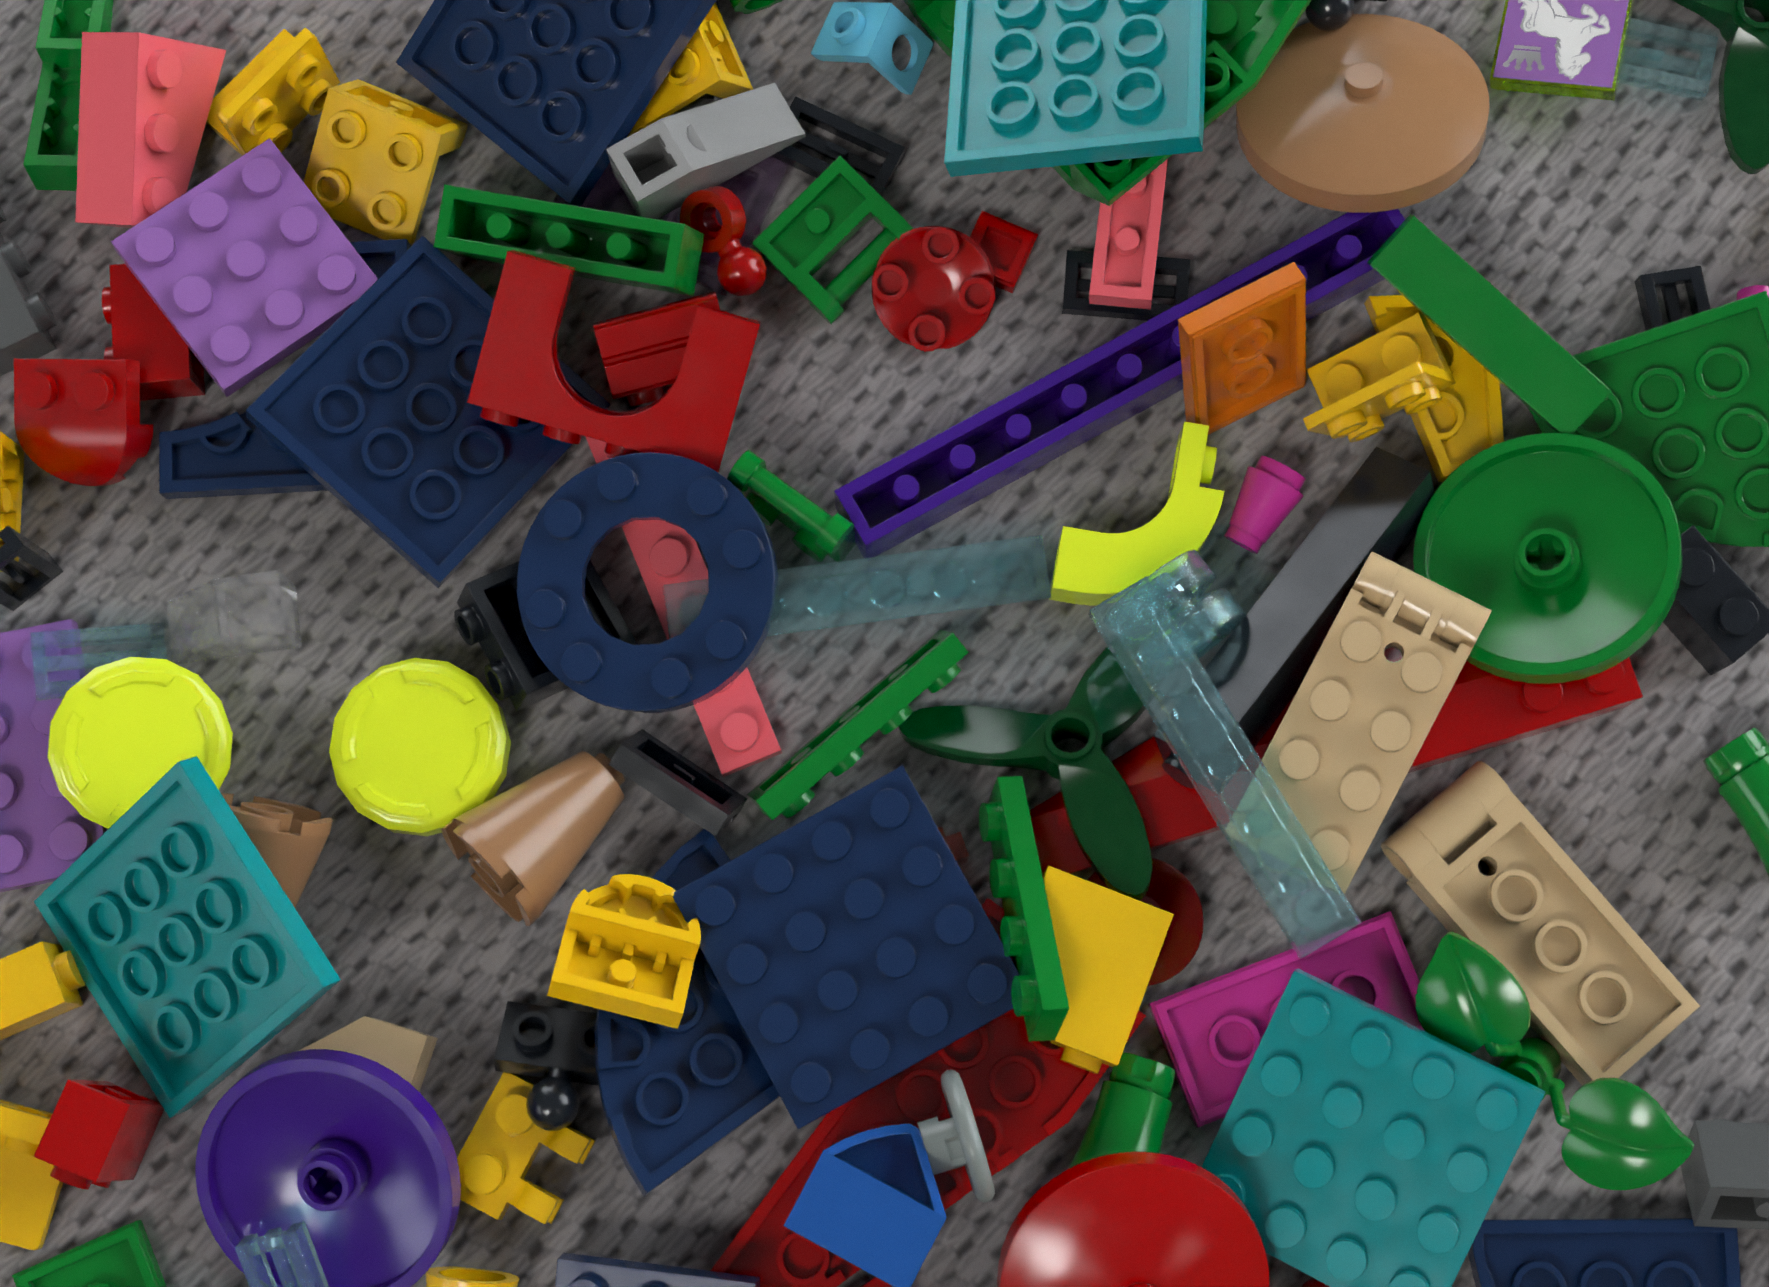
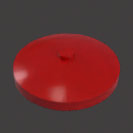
[997,1152,1270,1287]

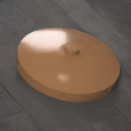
[1236,14,1490,213]

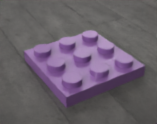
[111,138,378,397]

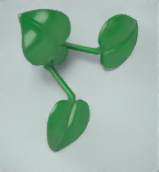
[1415,931,1694,1190]

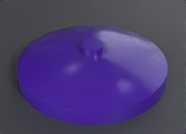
[195,1049,461,1287]

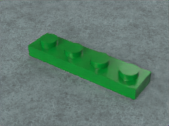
[747,630,969,821]
[979,776,1069,1042]

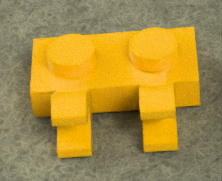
[457,1072,596,1224]

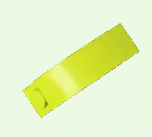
[1049,421,1225,606]

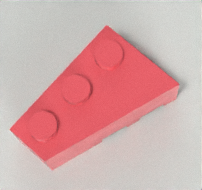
[75,32,226,228]

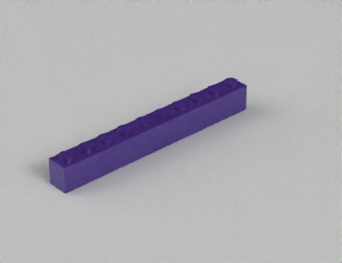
[834,209,1405,562]

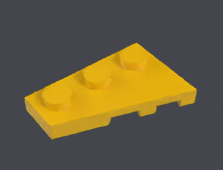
[1364,295,1504,482]

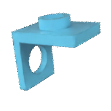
[811,2,933,95]

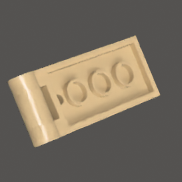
[1223,551,1492,898]
[1381,761,1700,1086]

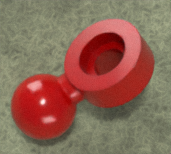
[680,186,767,296]

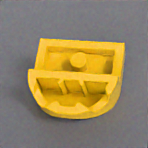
[547,874,701,1029]

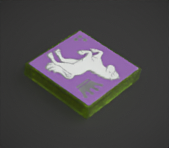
[1490,0,1634,101]

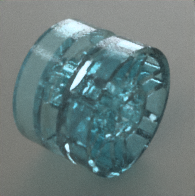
[1103,550,1246,687]

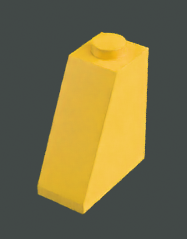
[1043,866,1174,1074]

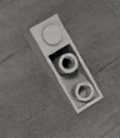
[606,83,806,219]

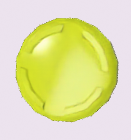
[47,657,233,829]
[329,658,511,837]

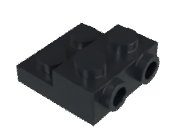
[454,560,638,711]

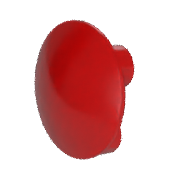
[871,225,996,352]

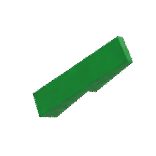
[23,0,113,191]
[1367,214,1612,434]

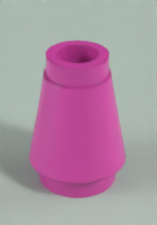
[1224,455,1306,554]

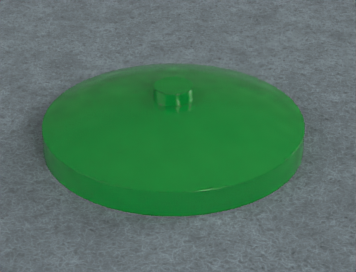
[1413,433,1683,684]

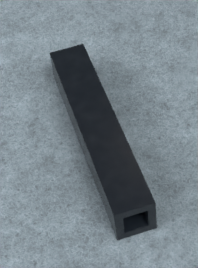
[1153,447,1435,796]

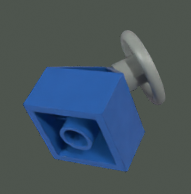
[783,1070,995,1287]

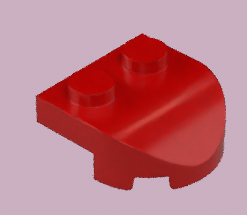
[14,358,154,486]

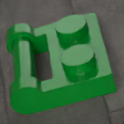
[752,156,913,324]
[727,450,855,564]

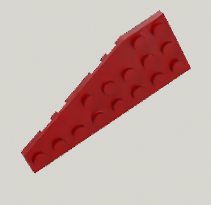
[710,898,1146,1287]

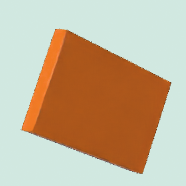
[1178,262,1306,435]

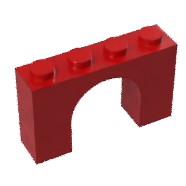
[467,250,760,472]

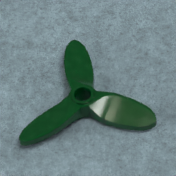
[1672,0,1769,174]
[898,614,1180,900]

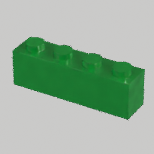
[434,184,705,296]

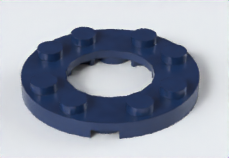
[517,452,778,713]

